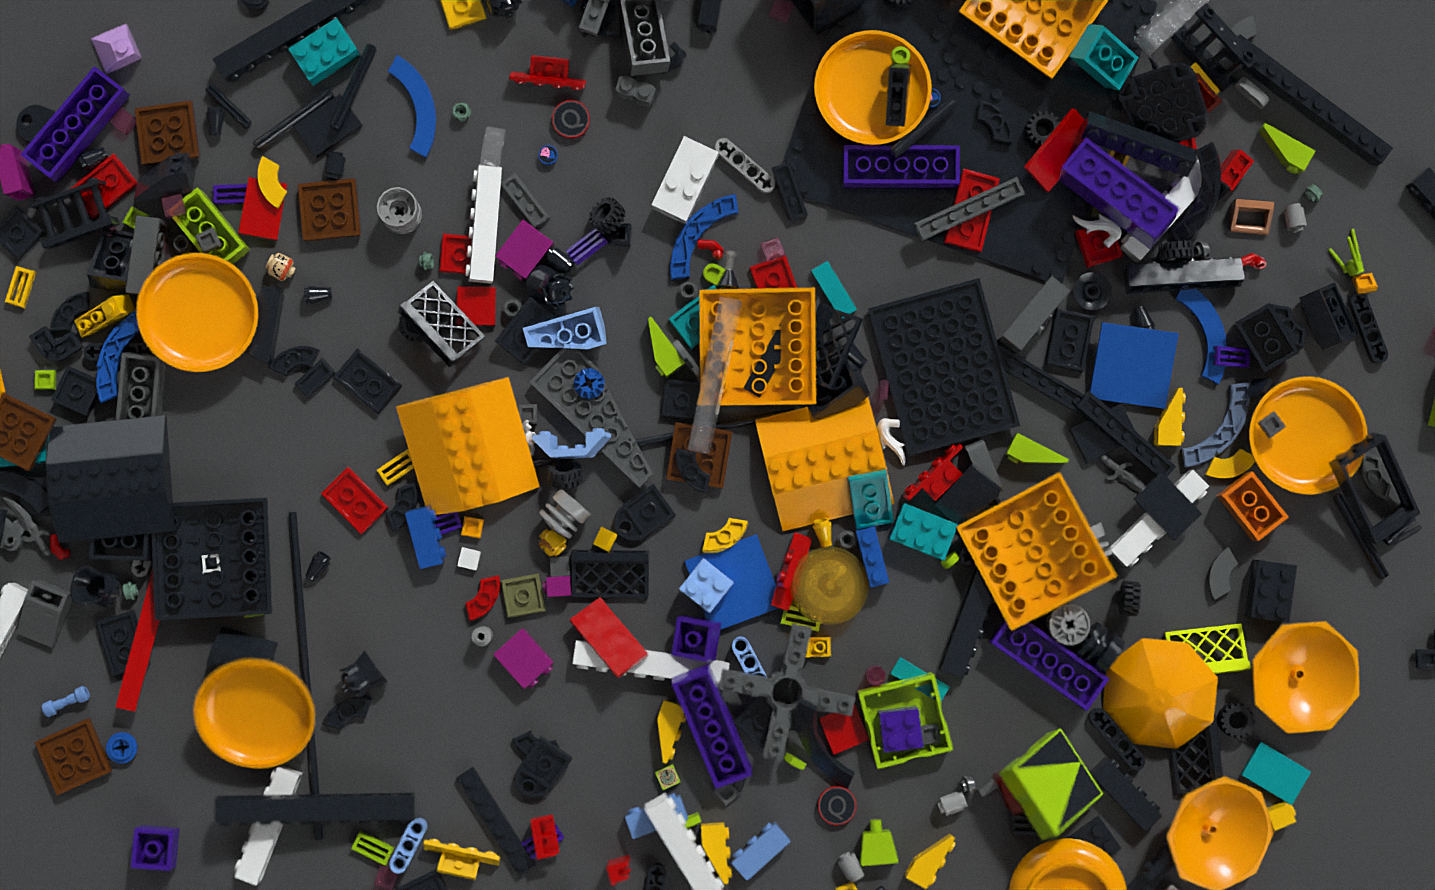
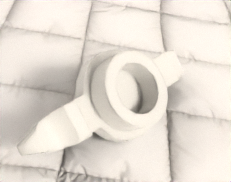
[522,420,536,457]

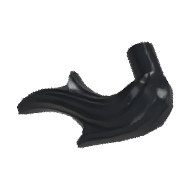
[662,41,687,74]

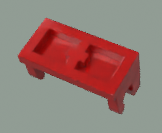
[1221,149,1254,191]
[530,814,560,859]
[607,855,631,885]

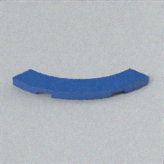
[388,55,437,158]
[670,194,739,280]
[1175,289,1227,384]
[96,310,140,403]

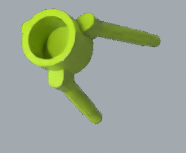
[1328,229,1365,277]

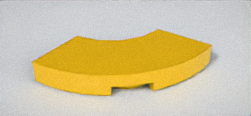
[258,156,288,208]
[1205,449,1255,479]
[702,518,748,553]

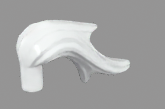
[1073,214,1122,248]
[877,418,906,466]

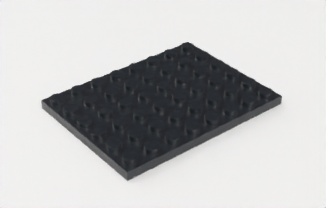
[868,278,1020,456]

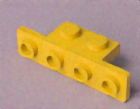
[423,839,500,880]

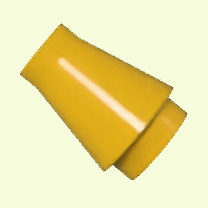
[813,518,832,548]

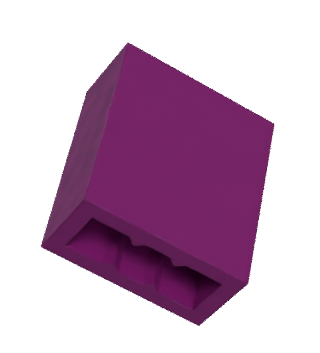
[0,144,36,201]
[495,220,555,281]
[493,628,554,689]

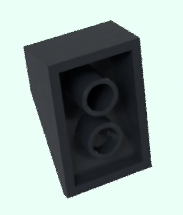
[134,153,195,202]
[87,229,134,294]
[807,358,871,420]

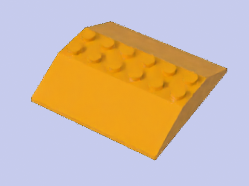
[958,0,1108,79]
[699,288,816,406]
[396,377,540,515]
[755,397,894,531]
[956,472,1116,631]

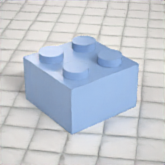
[679,558,734,613]

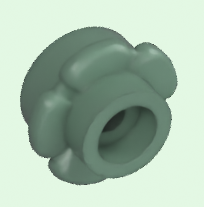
[452,103,471,121]
[1305,184,1323,202]
[419,251,434,270]
[123,582,138,600]

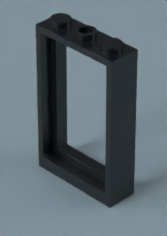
[1329,433,1421,544]

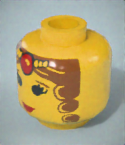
[538,529,567,557]

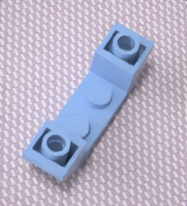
[532,428,611,459]

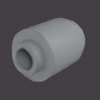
[1284,203,1307,233]
[472,626,493,646]
[937,792,967,816]
[837,852,864,882]

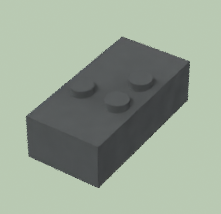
[618,0,670,76]
[126,216,170,297]
[998,276,1070,354]
[116,352,166,420]

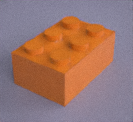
[1217,471,1288,541]

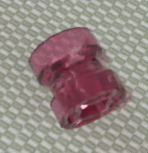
[865,665,886,685]

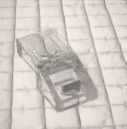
[480,126,506,167]

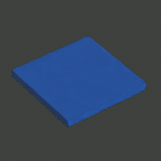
[1089,322,1179,409]
[685,534,777,630]

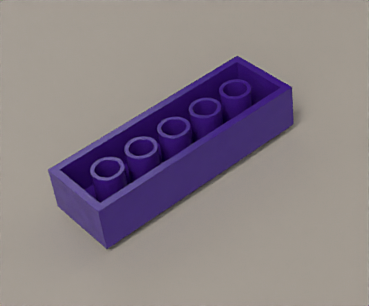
[20,66,130,183]
[843,145,960,188]
[988,619,1109,711]
[672,664,752,789]

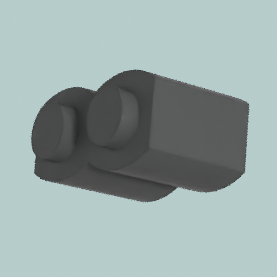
[615,76,656,107]

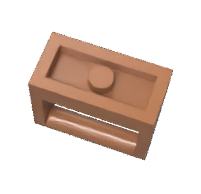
[1229,199,1274,235]

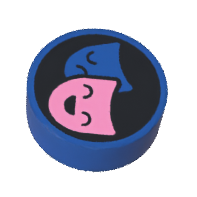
[928,88,941,108]
[539,145,558,165]

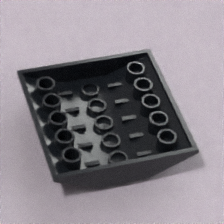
[46,415,175,543]
[152,498,272,620]

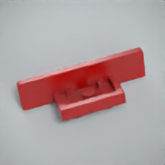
[509,55,587,90]
[902,443,963,501]
[770,533,812,611]

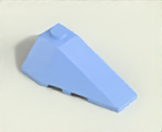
[523,307,607,349]

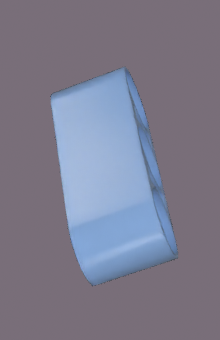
[732,636,767,677]
[390,818,428,873]

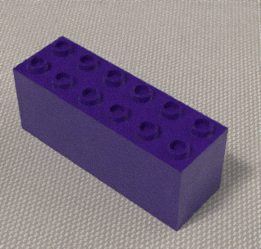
[1059,138,1180,249]

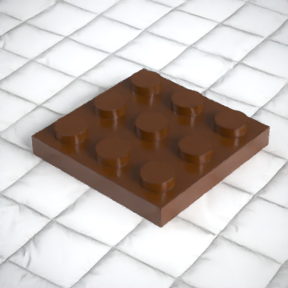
[134,100,200,166]
[298,178,361,241]
[0,393,57,471]
[666,422,732,488]
[34,718,112,795]

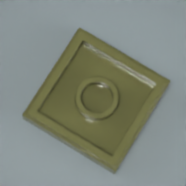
[501,573,546,618]

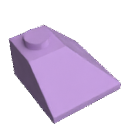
[91,24,142,74]

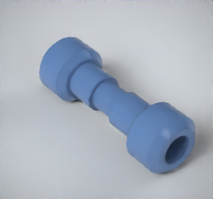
[41,686,90,717]

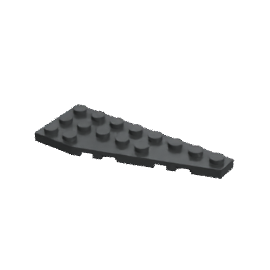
[530,348,653,488]

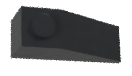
[885,64,911,127]

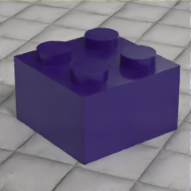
[672,615,721,662]
[878,706,923,752]
[131,825,180,871]

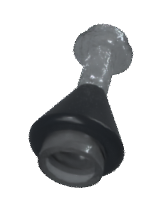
[717,251,739,289]

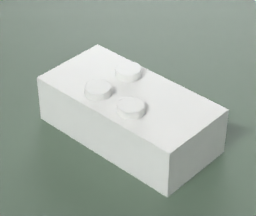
[652,136,719,224]

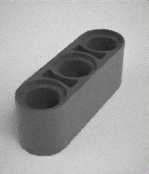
[964,440,1003,492]

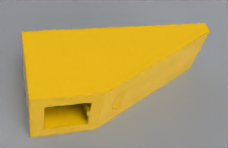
[74,294,136,338]
[1154,388,1186,447]
[657,699,686,763]
[701,822,732,884]
[904,833,956,889]

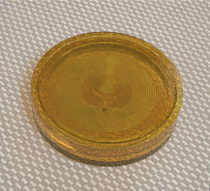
[790,547,869,624]

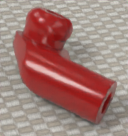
[697,239,724,260]
[1241,253,1266,269]
[50,534,70,560]

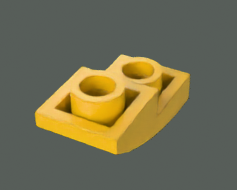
[805,637,831,657]

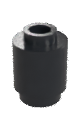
[324,151,346,180]
[545,247,574,275]

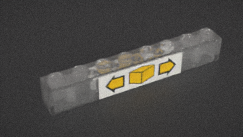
[688,297,742,454]

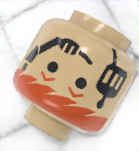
[265,253,296,281]

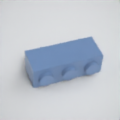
[625,793,688,839]
[731,821,791,880]

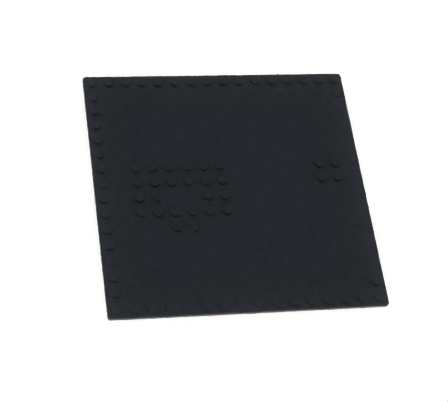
[775,0,1157,284]

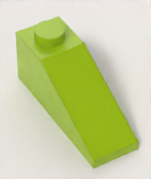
[1258,123,1315,174]
[648,317,685,377]
[1004,433,1069,464]

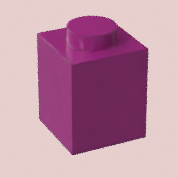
[543,576,572,597]

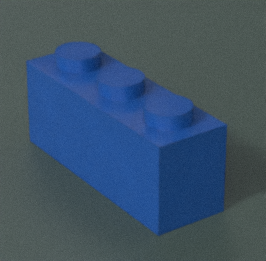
[405,505,447,569]
[854,526,889,587]

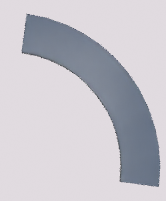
[1181,382,1250,468]

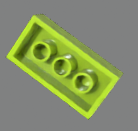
[167,187,250,265]

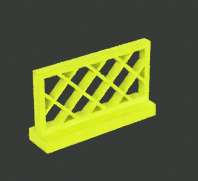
[1164,623,1251,674]

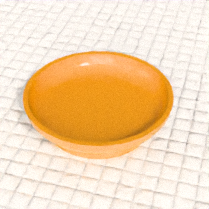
[814,30,932,145]
[137,253,258,372]
[1249,377,1368,494]
[194,659,315,768]
[1009,838,1127,890]

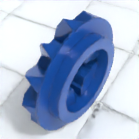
[573,368,605,399]
[106,732,138,763]

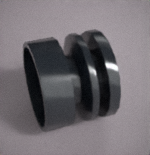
[1074,622,1125,674]

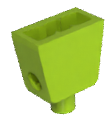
[860,819,898,866]

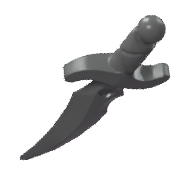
[1100,455,1146,492]
[3,497,51,556]

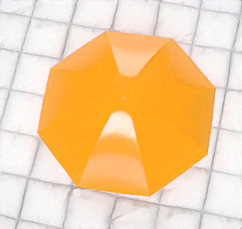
[1253,621,1359,733]
[1103,638,1218,749]
[1167,777,1274,890]

